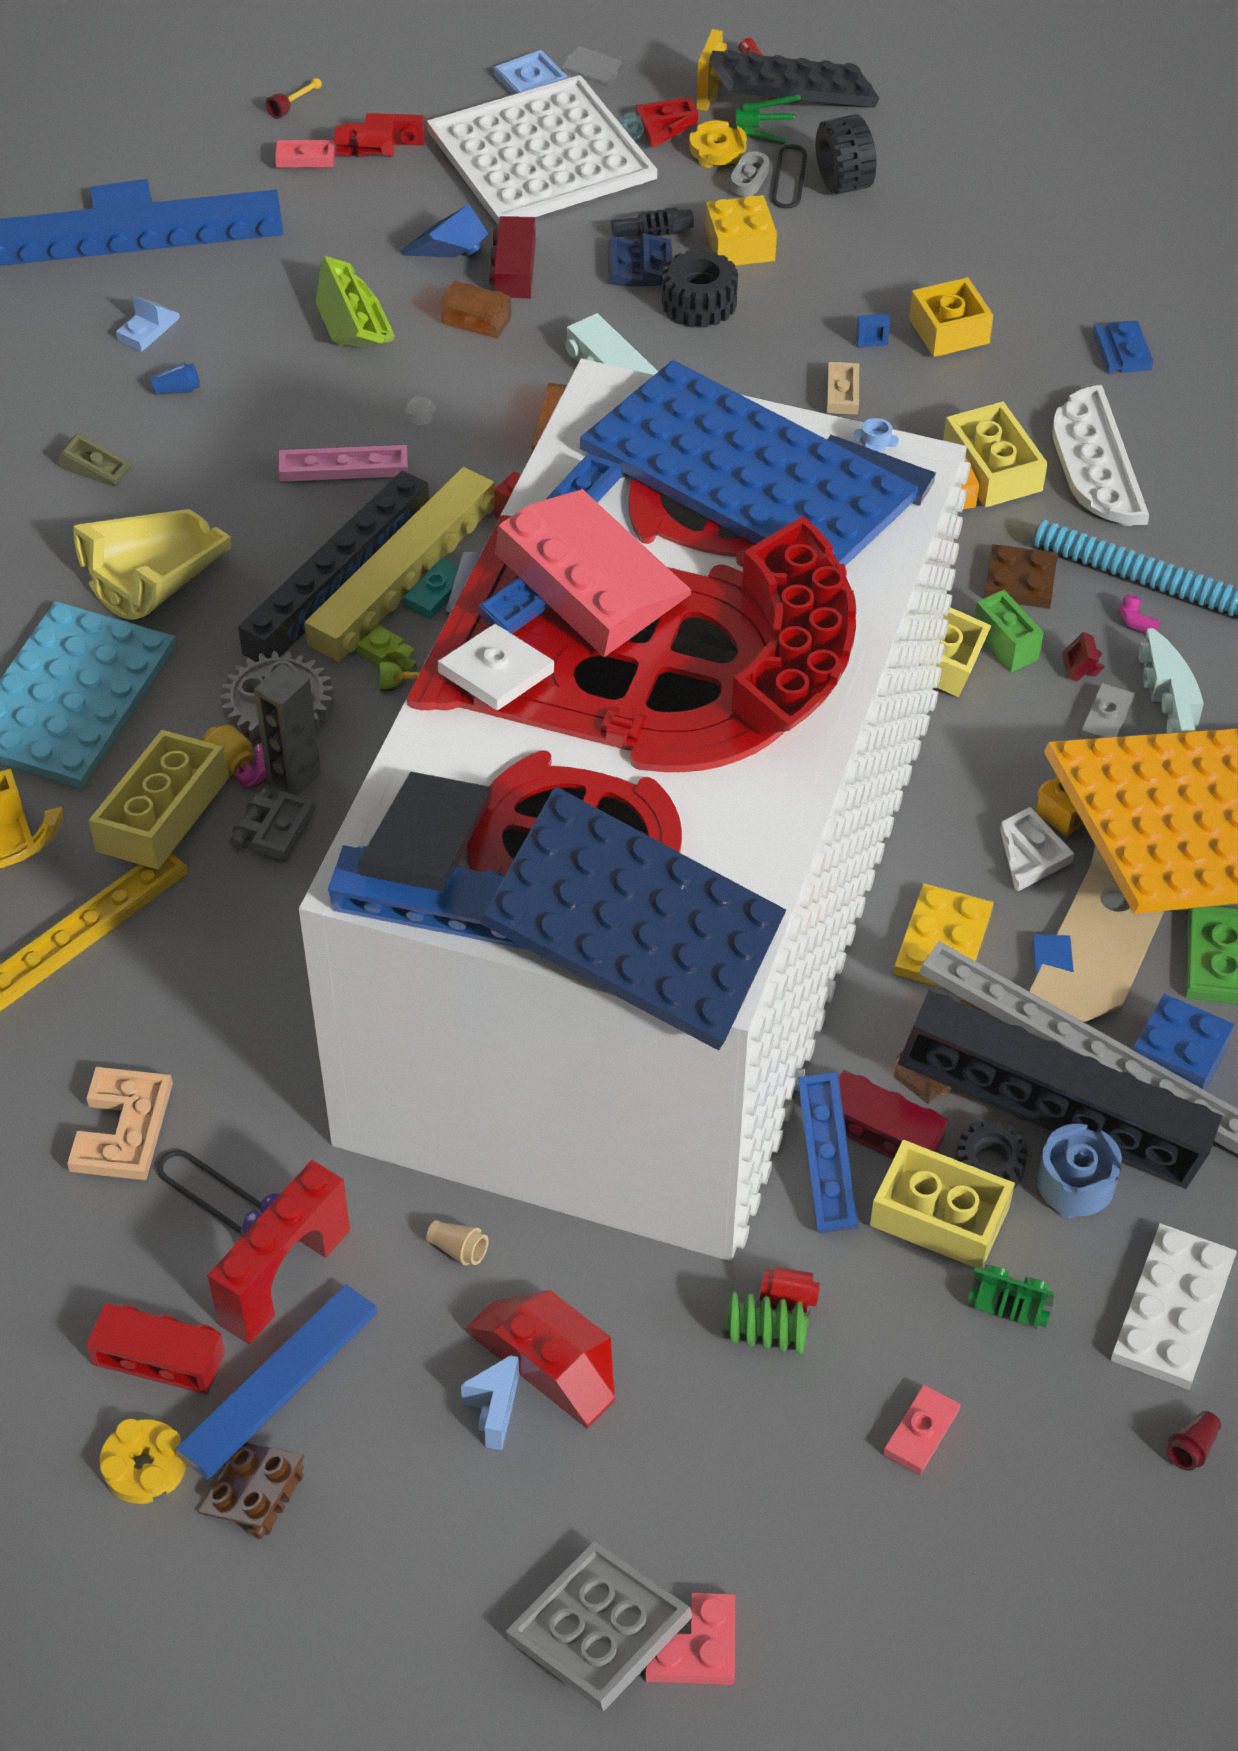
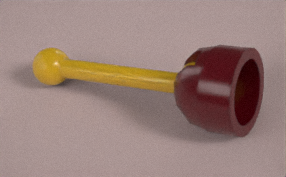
[266,78,322,119]

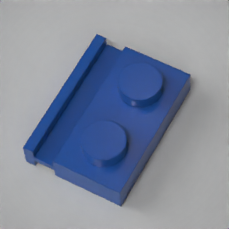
[1093,320,1153,374]

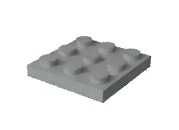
[505,1540,693,1712]

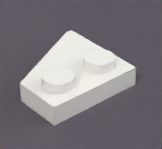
[1000,807,1075,891]

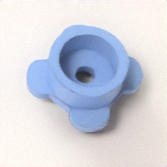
[853,418,899,452]

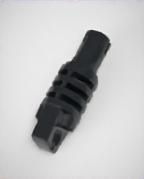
[611,207,694,237]

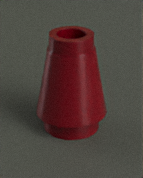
[1166,1411,1221,1471]

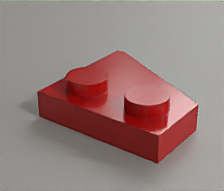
[636,97,699,148]

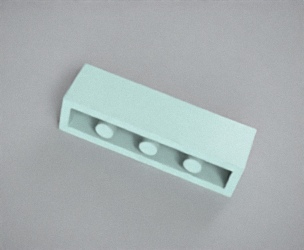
[565,313,658,375]

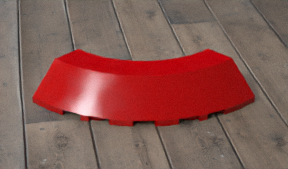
[732,516,856,735]

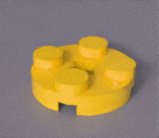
[689,120,747,168]
[99,1419,186,1504]

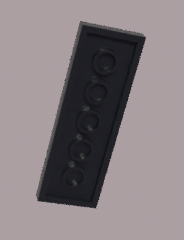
[709,50,879,107]

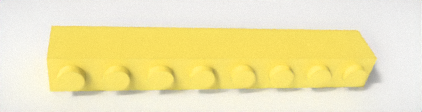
[304,467,495,662]

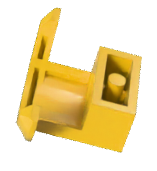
[0,769,63,869]

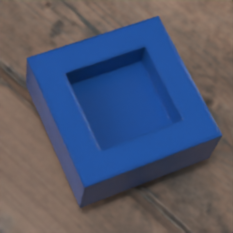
[855,314,890,348]

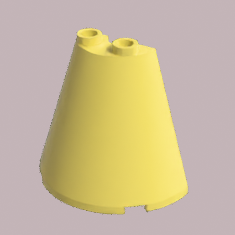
[73,509,231,620]

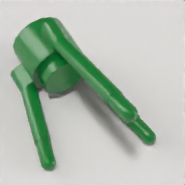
[736,95,801,144]

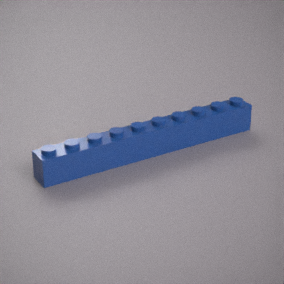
[0,189,283,266]

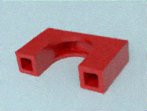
[207,1159,350,1345]

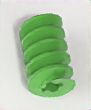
[722,1291,810,1355]

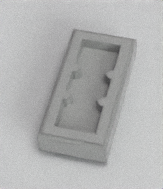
[1080,683,1135,739]

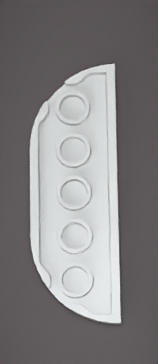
[1052,385,1149,526]

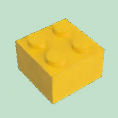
[705,195,777,266]
[909,277,993,357]

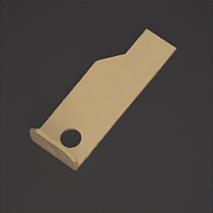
[1029,845,1164,1022]

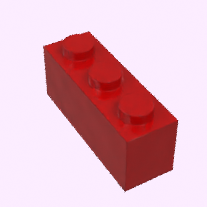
[86,1303,225,1395]

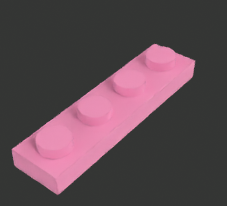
[279,445,408,482]

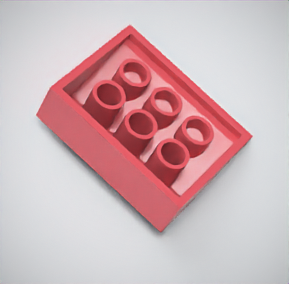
[495,489,692,657]

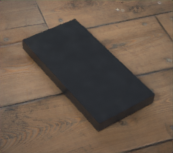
[358,771,492,892]

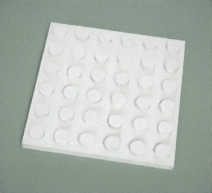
[427,75,657,226]

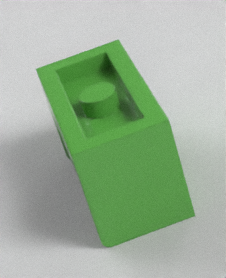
[974,590,1044,672]

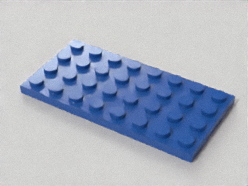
[580,360,919,566]

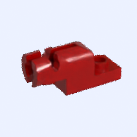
[334,113,425,157]

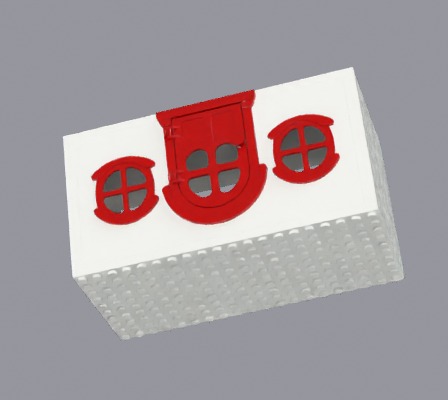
[299,358,971,1262]

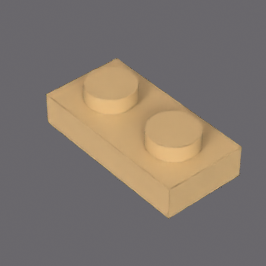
[827,362,859,415]

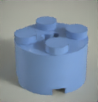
[1037,1124,1122,1218]

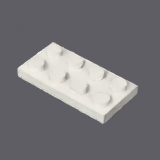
[1111,1223,1237,1390]

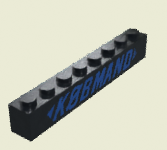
[238,470,429,662]

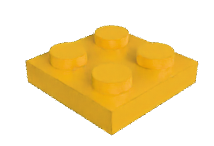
[697,29,727,111]

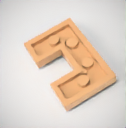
[67,1067,173,1180]

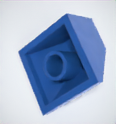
[400,204,489,258]

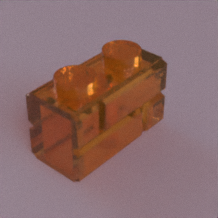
[440,280,511,339]

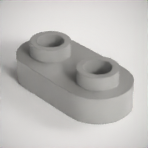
[730,152,770,197]

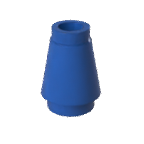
[152,362,200,395]

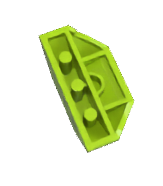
[316,255,395,348]

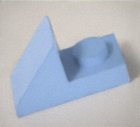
[116,296,180,352]
[461,1356,519,1450]

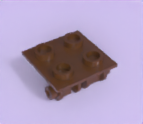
[198,1443,305,1539]

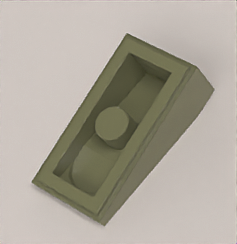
[58,433,132,486]

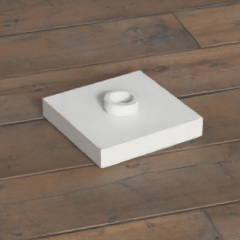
[438,624,554,710]

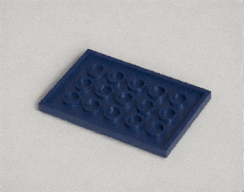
[480,786,786,1051]

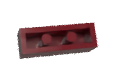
[489,216,536,299]
[839,1070,947,1160]

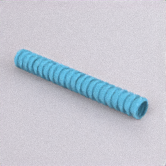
[1033,519,1238,617]

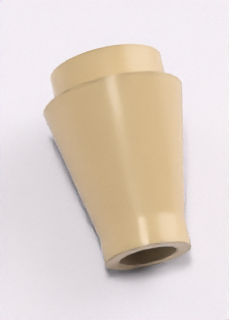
[426,1220,489,1266]

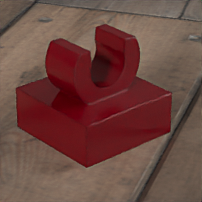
[1062,632,1105,681]

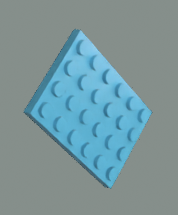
[0,601,177,789]

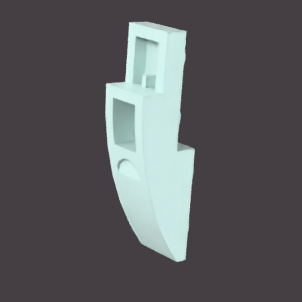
[1138,628,1204,733]

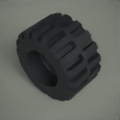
[815,114,877,195]
[662,249,738,327]

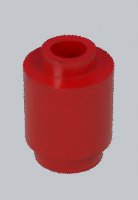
[760,1266,820,1313]

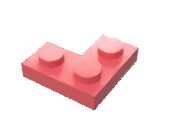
[646,1593,736,1685]

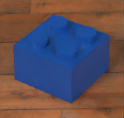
[1133,993,1235,1090]

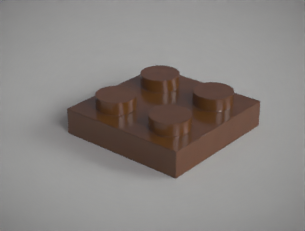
[984,544,1058,609]

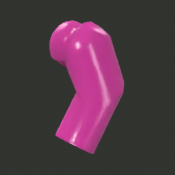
[1119,595,1161,633]
[235,744,267,788]

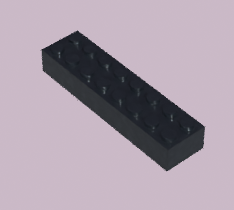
[897,990,1223,1189]

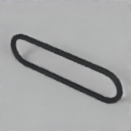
[772,144,807,209]
[157,1150,261,1233]

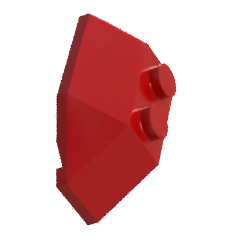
[465,1290,615,1429]

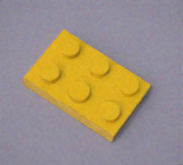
[893,883,994,989]

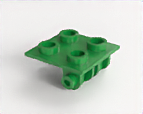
[967,1264,1055,1329]

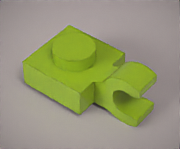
[357,625,417,672]

